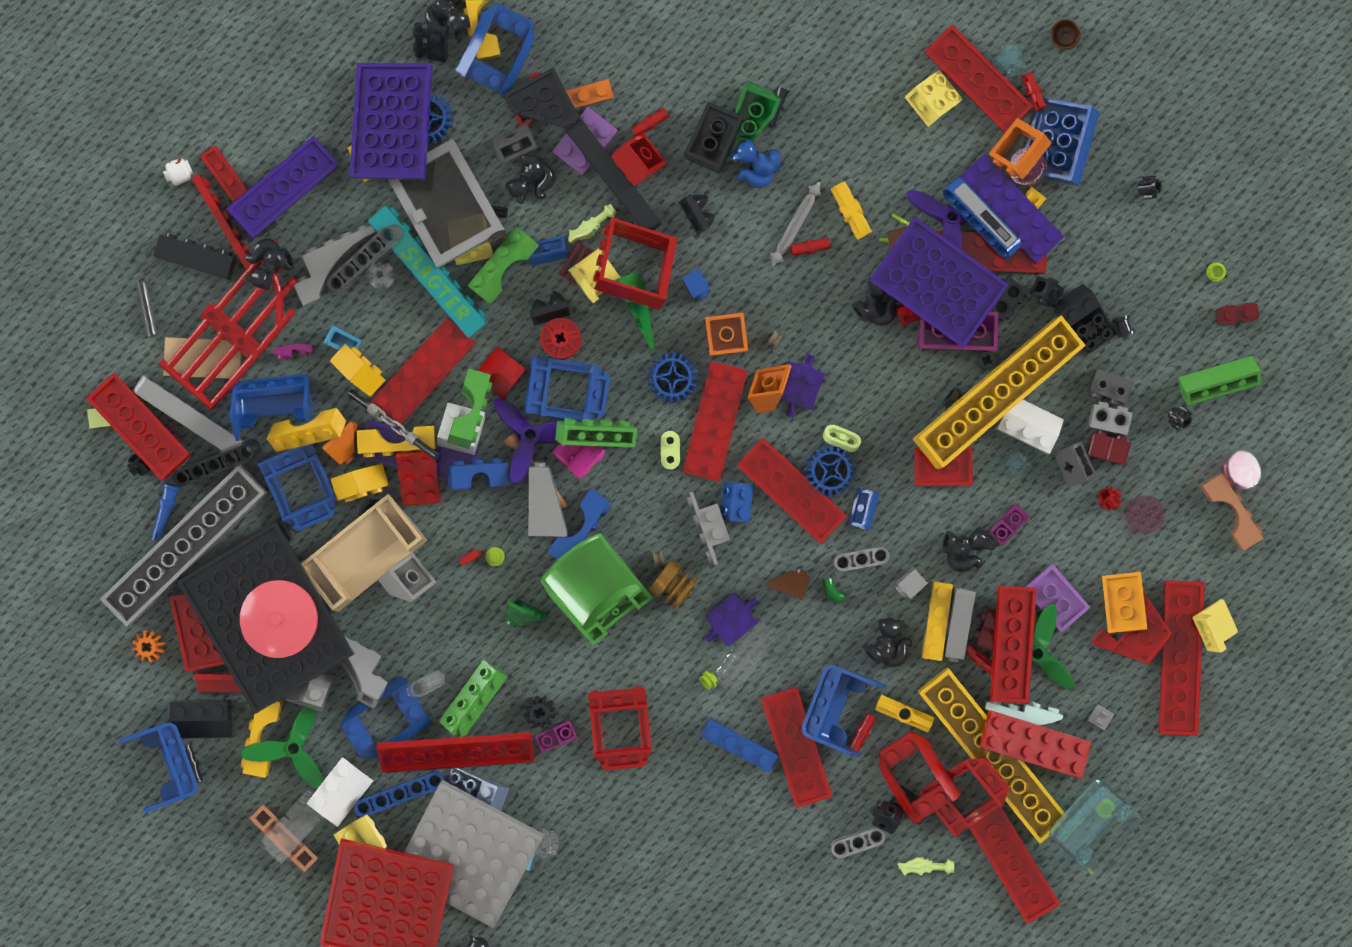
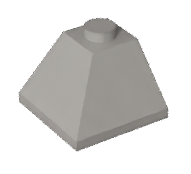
[378,553,437,602]
[286,673,335,712]

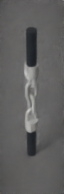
[348,390,439,460]

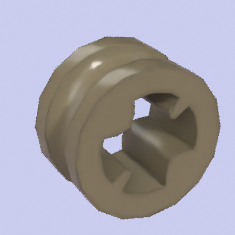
[767,330,783,349]
[653,551,666,569]

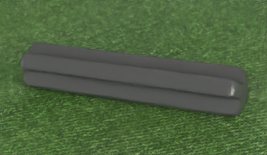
[136,281,158,337]

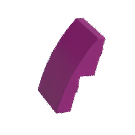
[272,344,315,360]
[988,503,1030,546]
[533,720,578,754]

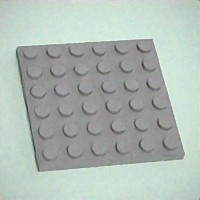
[404,780,544,928]

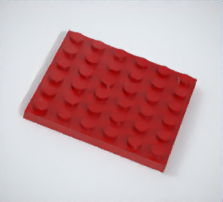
[319,838,454,947]

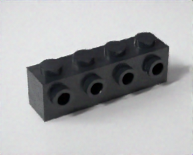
[153,232,237,280]

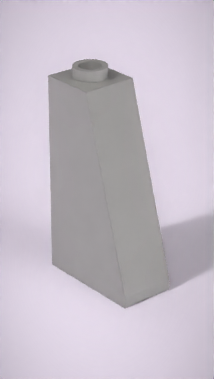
[528,462,568,537]
[943,587,976,662]

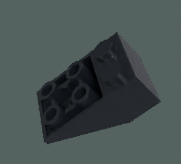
[1052,284,1117,356]

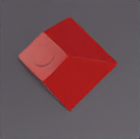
[478,346,527,399]

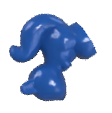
[729,139,780,188]

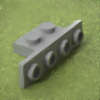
[687,492,730,566]

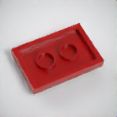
[914,447,973,486]
[396,451,441,506]

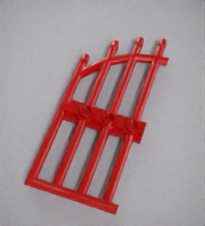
[158,239,297,411]

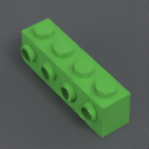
[1178,356,1261,406]
[555,418,637,447]
[439,659,507,737]

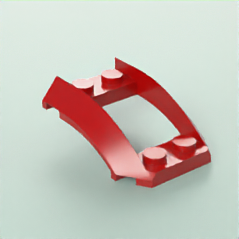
[588,685,652,771]
[879,731,962,824]
[919,757,1010,837]

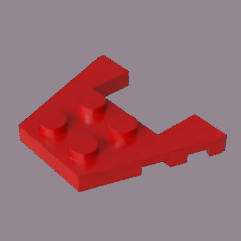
[1091,591,1173,665]

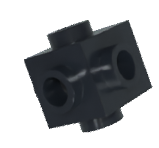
[1029,276,1064,307]
[872,800,904,834]

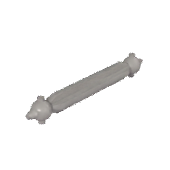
[770,182,821,267]

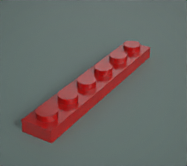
[192,174,251,270]

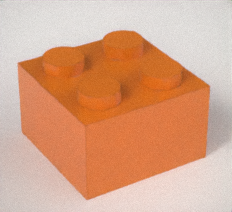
[705,313,748,357]

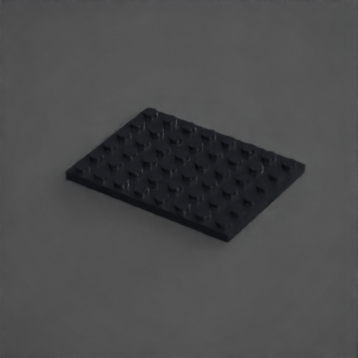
[177,522,355,714]

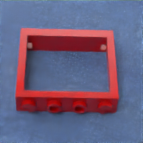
[592,217,677,310]

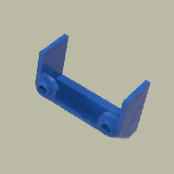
[229,374,314,441]
[802,665,887,757]
[119,722,198,813]

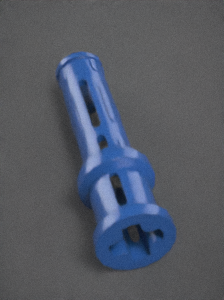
[151,483,180,542]

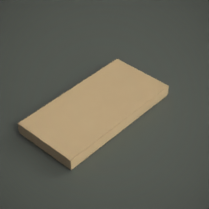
[163,337,242,379]

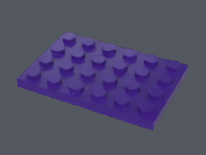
[350,63,433,180]
[869,217,1009,348]

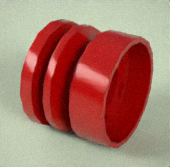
[540,318,582,359]

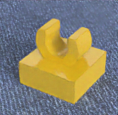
[1025,187,1046,209]

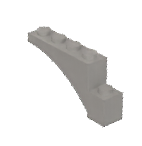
[294,224,377,307]
[341,637,388,709]

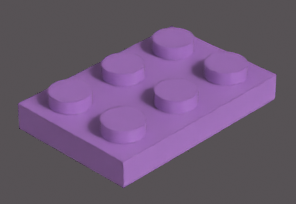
[552,107,618,176]
[1025,564,1091,633]

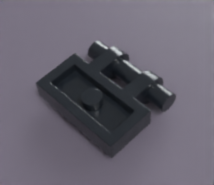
[413,22,448,63]

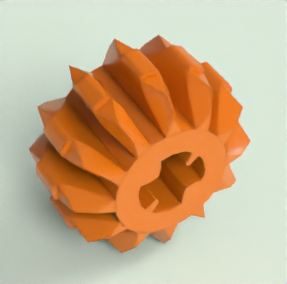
[132,630,165,663]

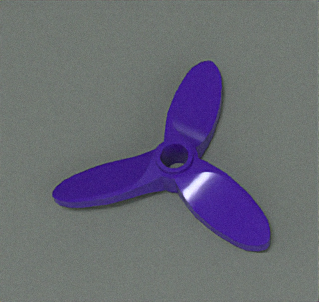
[907,190,968,249]
[494,398,564,485]

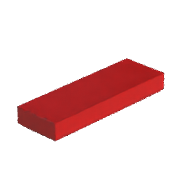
[200,145,248,203]

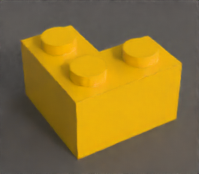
[330,344,385,397]
[331,464,389,502]

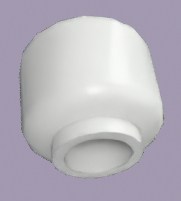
[163,158,193,186]

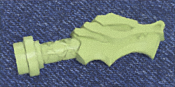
[568,204,617,244]
[898,857,954,876]

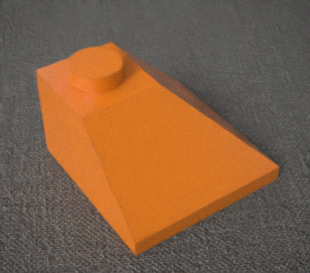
[747,364,792,413]
[322,422,358,465]

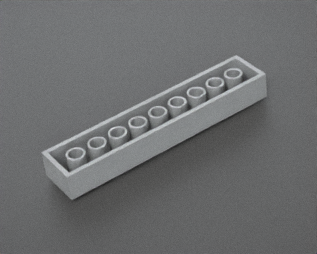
[100,465,268,627]

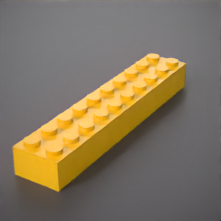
[913,316,1086,469]
[917,667,1070,843]

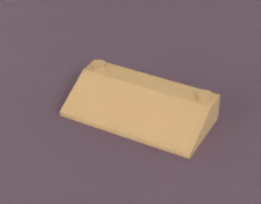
[302,494,427,612]

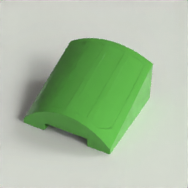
[540,533,653,645]

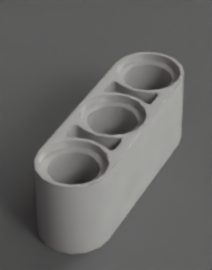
[834,547,889,571]
[831,826,885,858]

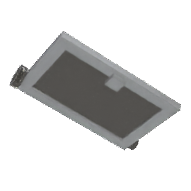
[388,138,508,269]

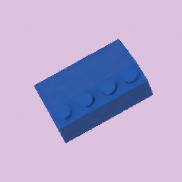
[1023,97,1100,186]

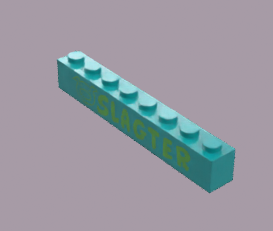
[368,206,488,338]

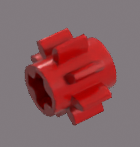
[1098,486,1122,512]

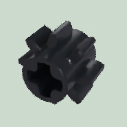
[1138,175,1162,199]
[1168,405,1192,430]
[127,453,151,476]

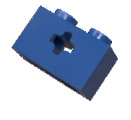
[682,269,710,301]

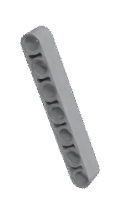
[133,375,251,459]

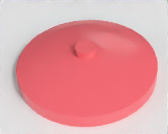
[240,580,318,658]

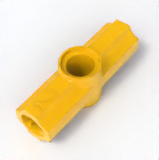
[830,181,872,240]
[875,694,934,732]

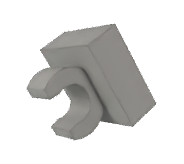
[1087,704,1115,730]

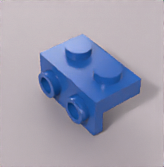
[720,482,754,523]

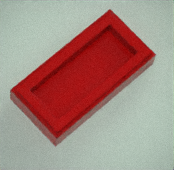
[459,548,482,566]

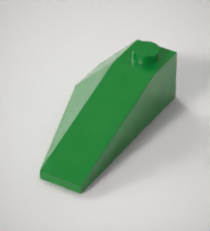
[727,81,781,163]
[615,271,655,351]
[503,597,549,628]

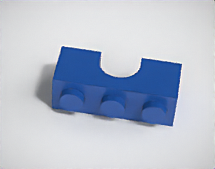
[447,458,509,490]

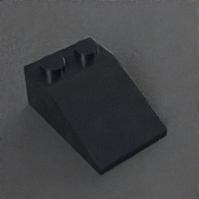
[684,102,743,174]

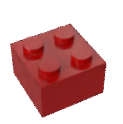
[611,133,667,186]

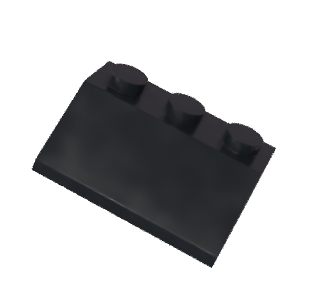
[170,699,232,738]

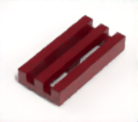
[559,242,594,285]

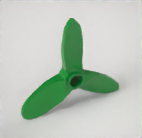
[988,603,1074,690]
[240,706,324,789]

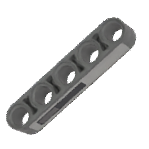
[327,224,403,292]

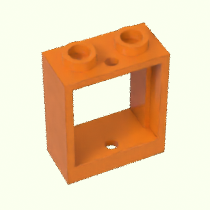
[989,118,1051,180]

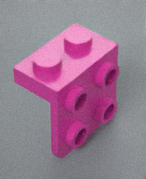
[552,444,605,479]

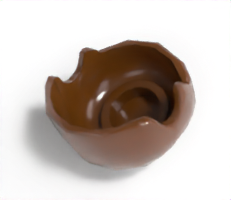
[1051,19,1081,50]

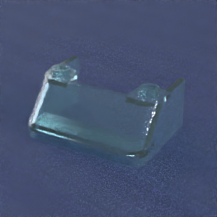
[1049,780,1144,875]

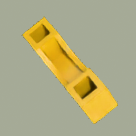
[462,0,501,61]
[267,408,346,452]
[357,426,437,457]
[921,581,953,661]
[241,700,283,778]

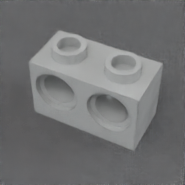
[1087,402,1132,435]
[895,568,928,599]

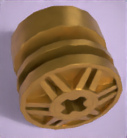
[648,559,698,610]

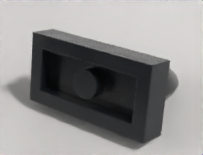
[679,194,715,236]
[529,290,571,326]

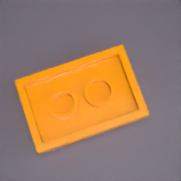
[1102,572,1148,634]

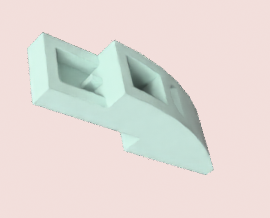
[983,700,1063,725]

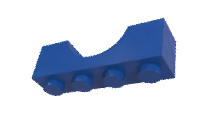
[548,489,611,559]
[701,718,778,772]

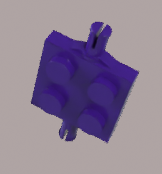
[781,353,825,417]
[704,593,760,647]

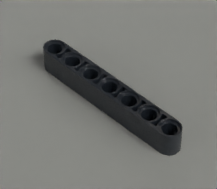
[566,119,662,231]

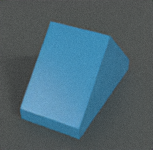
[323,325,362,350]

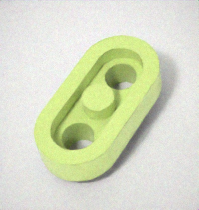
[823,425,861,452]
[661,431,680,469]

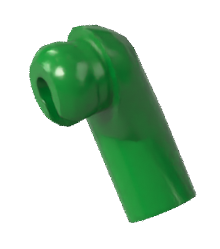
[823,578,845,603]

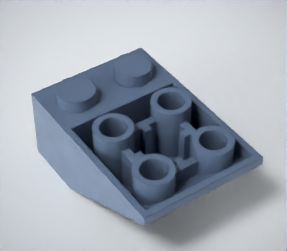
[447,768,509,811]

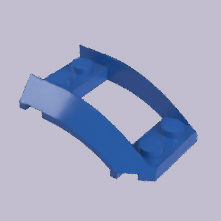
[455,3,534,95]
[523,355,610,421]
[257,444,336,531]
[340,676,432,758]

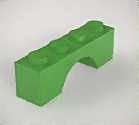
[467,226,539,305]
[447,368,492,449]

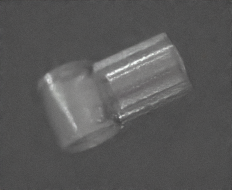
[407,669,446,699]

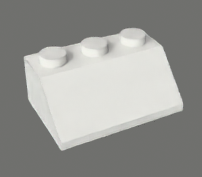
[995,400,1064,454]
[306,757,373,827]

